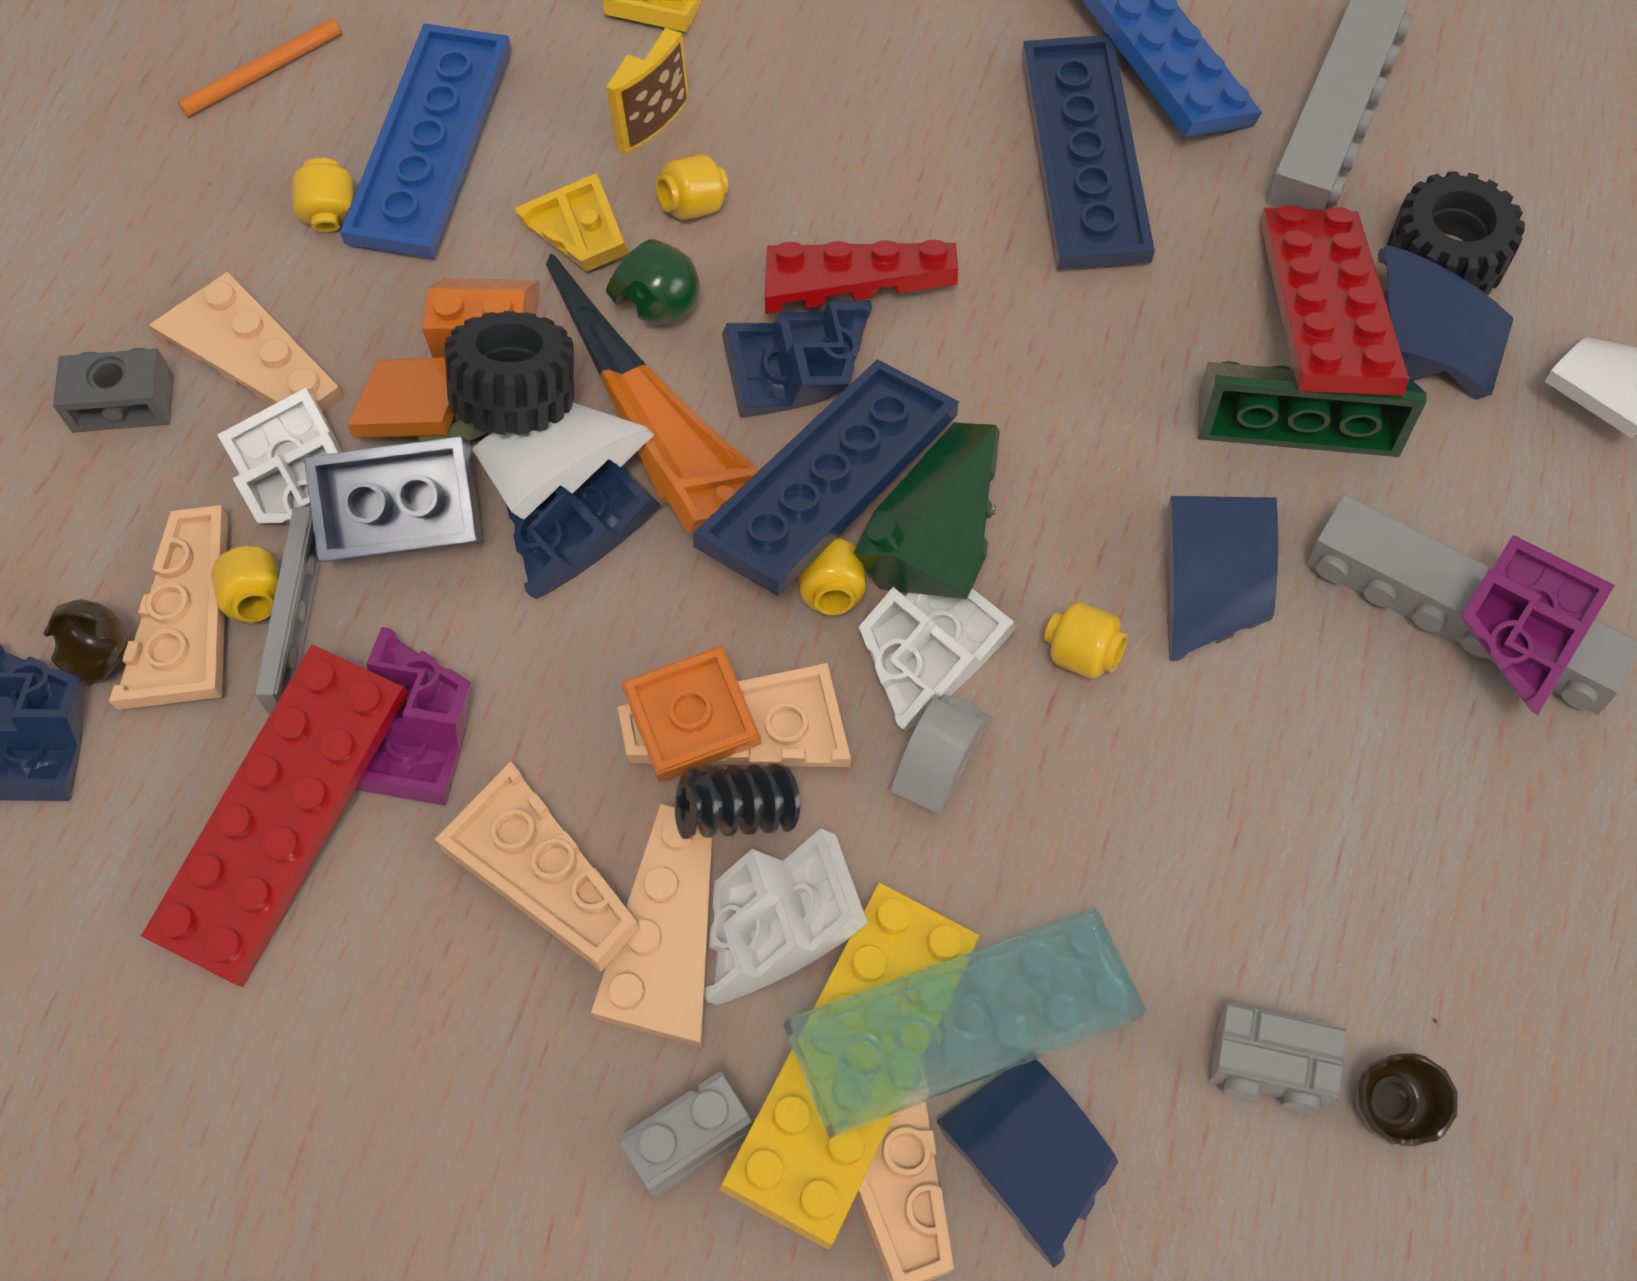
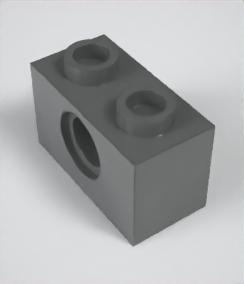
[53,348,174,433]

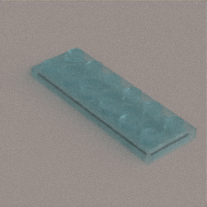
[783,908,1147,1139]

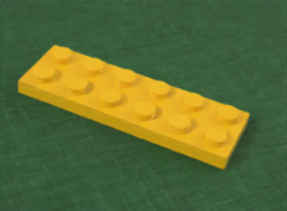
[719,882,980,1250]

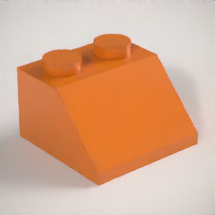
[422,278,540,358]

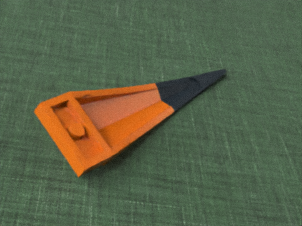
[546,253,758,534]

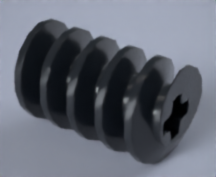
[675,763,801,839]

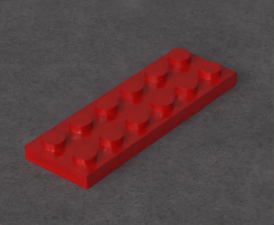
[1260,205,1409,396]
[141,644,409,987]

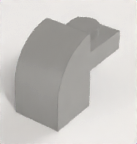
[890,695,993,815]

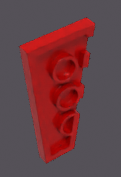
[764,240,958,314]

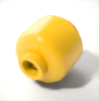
[656,153,728,221]
[291,158,354,233]
[798,538,867,615]
[211,545,280,623]
[1044,602,1128,679]

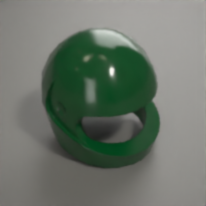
[606,239,700,325]

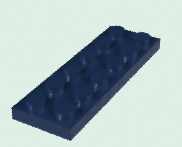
[1022,35,1155,269]
[693,359,959,596]

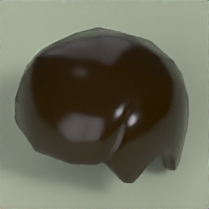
[43,599,128,683]
[1356,1053,1458,1147]

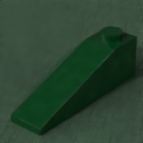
[853,423,1000,599]

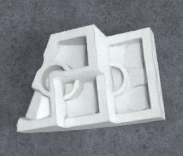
[1545,337,1637,438]
[217,388,343,523]
[472,403,654,520]
[859,587,1017,732]
[705,828,868,1005]

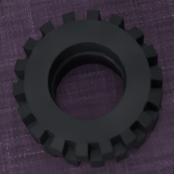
[1387,171,1525,295]
[444,311,574,435]

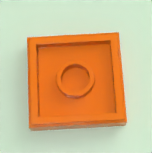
[348,357,455,438]
[621,645,761,782]

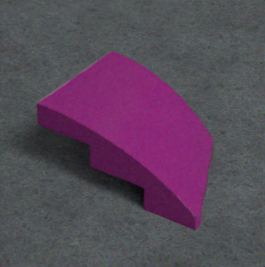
[1461,535,1615,715]
[355,627,471,806]

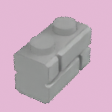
[1209,1002,1347,1114]
[617,1071,753,1201]

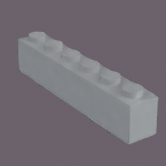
[1266,0,1414,210]
[1306,494,1637,715]

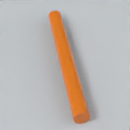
[177,18,342,118]

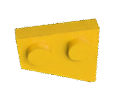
[515,173,629,272]

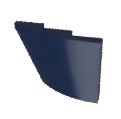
[1378,245,1514,400]
[722,301,872,417]
[506,459,661,599]
[1167,496,1278,661]
[0,644,83,801]
[937,1053,1118,1268]

